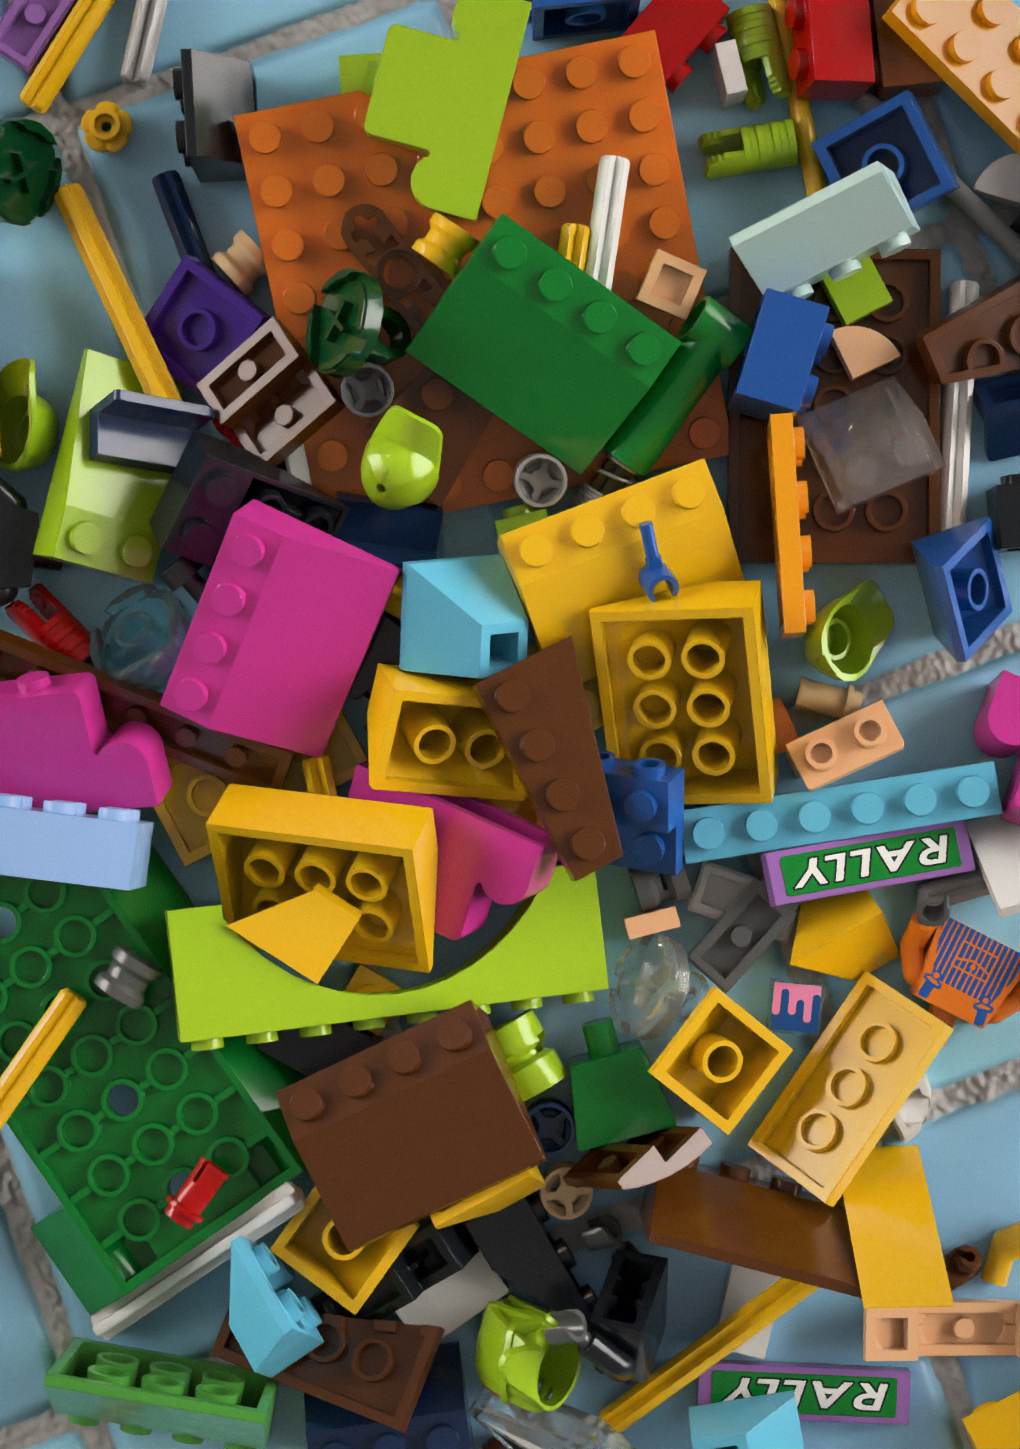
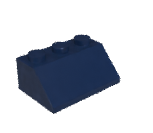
[304,1341,474,1449]

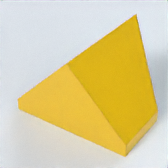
[226,883,363,984]
[790,890,901,981]

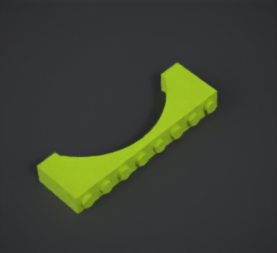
[165,864,609,1051]

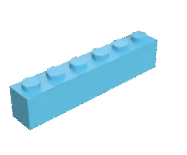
[684,761,1003,864]

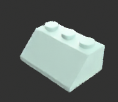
[728,161,921,299]

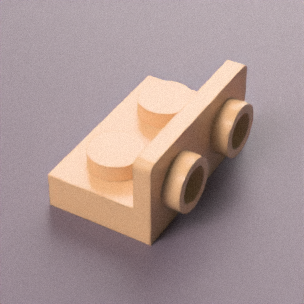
[785,700,904,792]

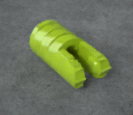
[726,3,792,111]
[697,119,798,180]

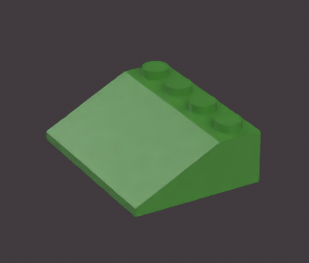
[44,1337,280,1449]

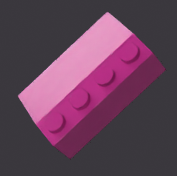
[160,499,401,758]

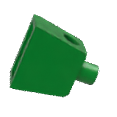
[568,1017,677,1152]

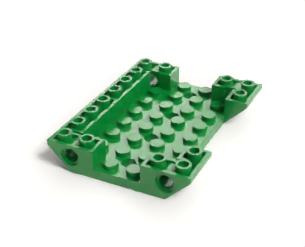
[0,812,307,1315]

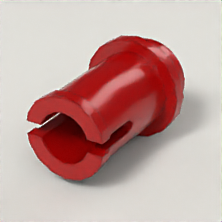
[164,1156,230,1230]

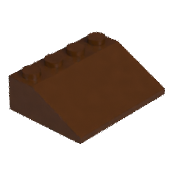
[275,1000,548,1252]
[639,1156,862,1298]

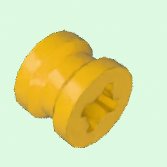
[411,212,479,278]

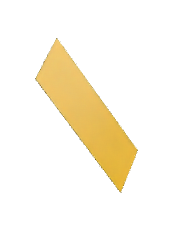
[843,1145,954,1309]

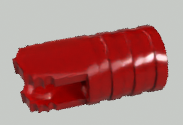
[4,583,104,664]

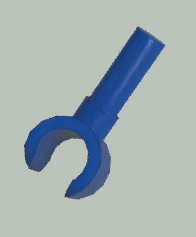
[639,521,679,602]

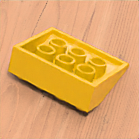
[497,458,745,682]
[589,580,779,804]
[206,783,438,973]

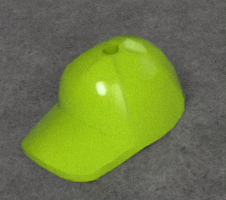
[0,358,59,472]
[361,405,443,510]
[804,579,895,682]

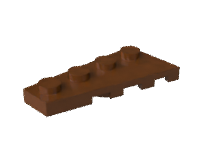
[472,635,623,881]
[210,1308,445,1433]

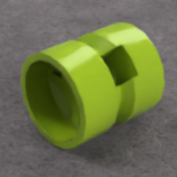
[493,1009,568,1102]

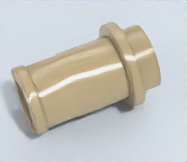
[794,676,863,719]

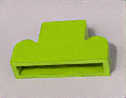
[362,0,532,224]

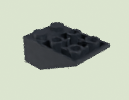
[149,430,351,567]

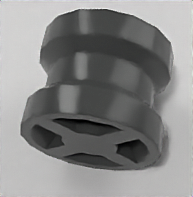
[94,944,163,1010]

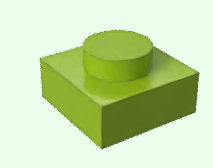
[494,504,548,539]

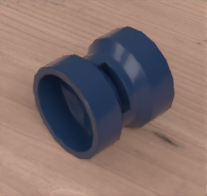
[526,1097,576,1157]

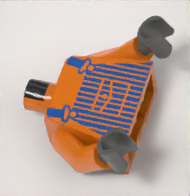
[899,888,1020,1046]

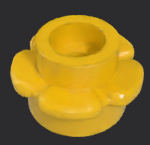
[81,101,133,153]

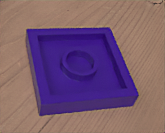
[145,255,271,404]

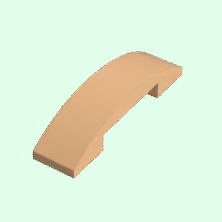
[863,1298,1020,1361]

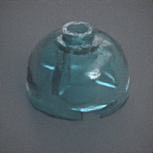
[89,583,193,691]

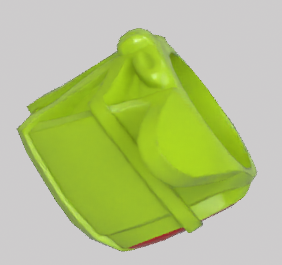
[474,1294,583,1413]

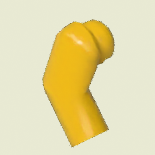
[980,1221,1020,1287]

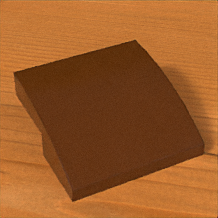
[196,316,346,466]
[562,1126,713,1190]

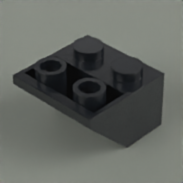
[172,49,258,183]

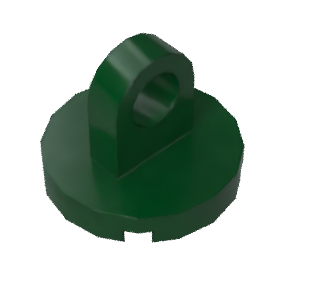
[0,117,62,226]
[306,268,411,379]

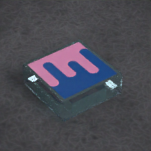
[766,977,825,1037]

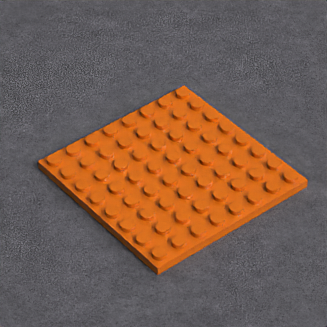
[233,30,729,514]

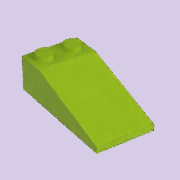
[32,349,184,584]

